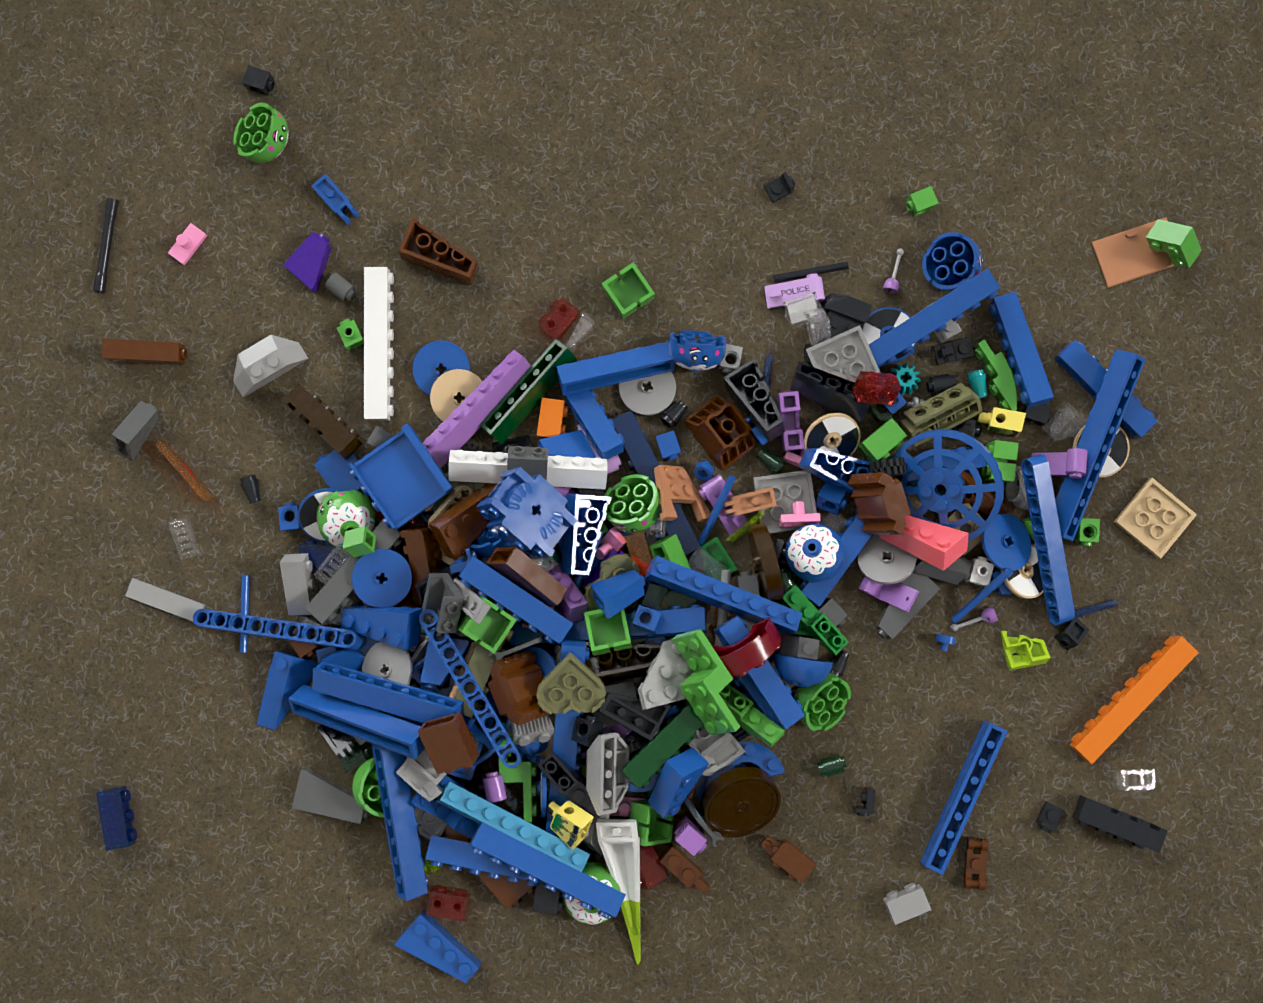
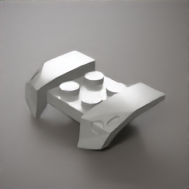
[663,699,746,776]
[396,729,479,802]

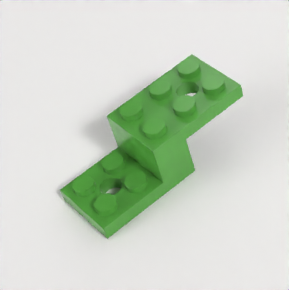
[672,629,740,735]
[498,719,538,822]

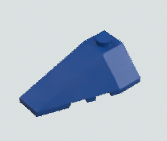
[257,650,317,730]

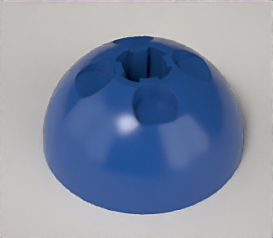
[774,654,833,687]

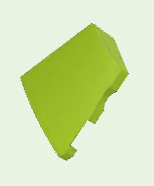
[1001,631,1050,671]

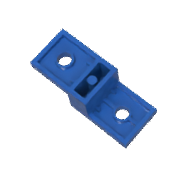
[411,775,514,839]

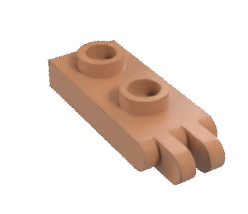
[723,487,777,516]

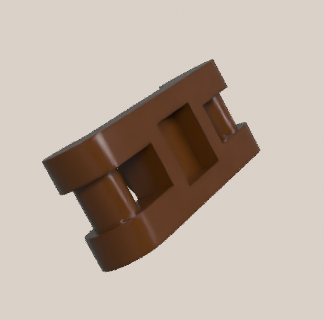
[963,837,988,890]

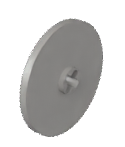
[619,372,676,416]
[858,535,917,584]
[362,642,413,685]

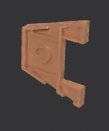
[654,465,711,522]

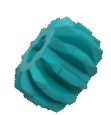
[887,362,921,395]

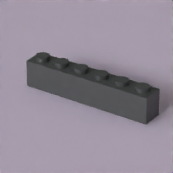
[305,520,403,624]

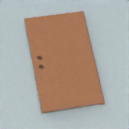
[1091,217,1174,288]

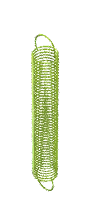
[724,509,769,544]

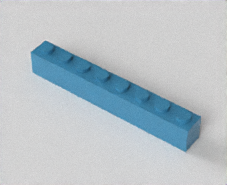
[436,782,590,872]

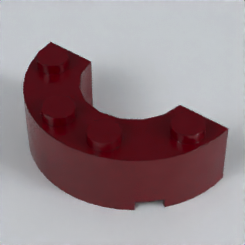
[713,617,781,678]

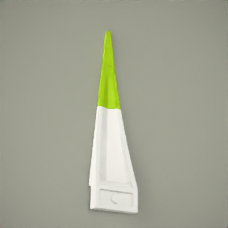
[596,819,641,964]

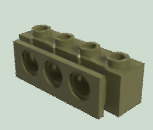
[900,383,983,447]

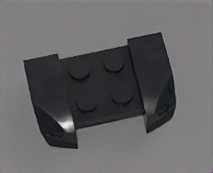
[804,293,872,363]

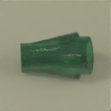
[757,448,786,474]

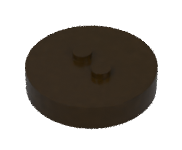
[747,523,784,601]
[701,767,781,838]

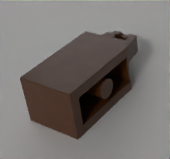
[760,835,816,883]
[659,843,709,893]

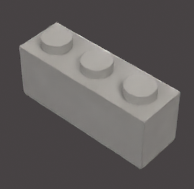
[280,553,315,615]

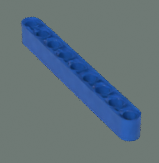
[1021,454,1075,626]
[193,609,362,650]
[419,609,522,768]

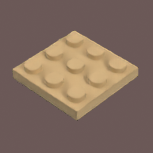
[1114,478,1197,559]

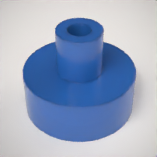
[693,461,714,481]
[935,634,956,652]

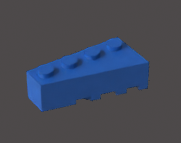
[798,448,871,495]

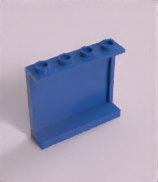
[349,423,455,530]

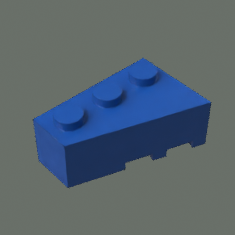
[648,747,709,819]

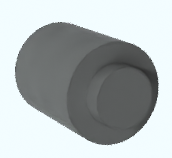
[325,272,356,302]

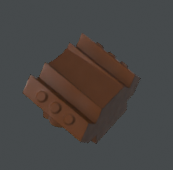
[684,396,756,471]
[847,472,911,535]
[488,650,549,726]

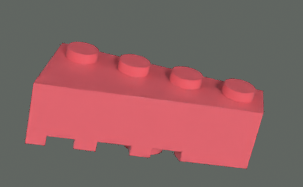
[880,515,969,571]

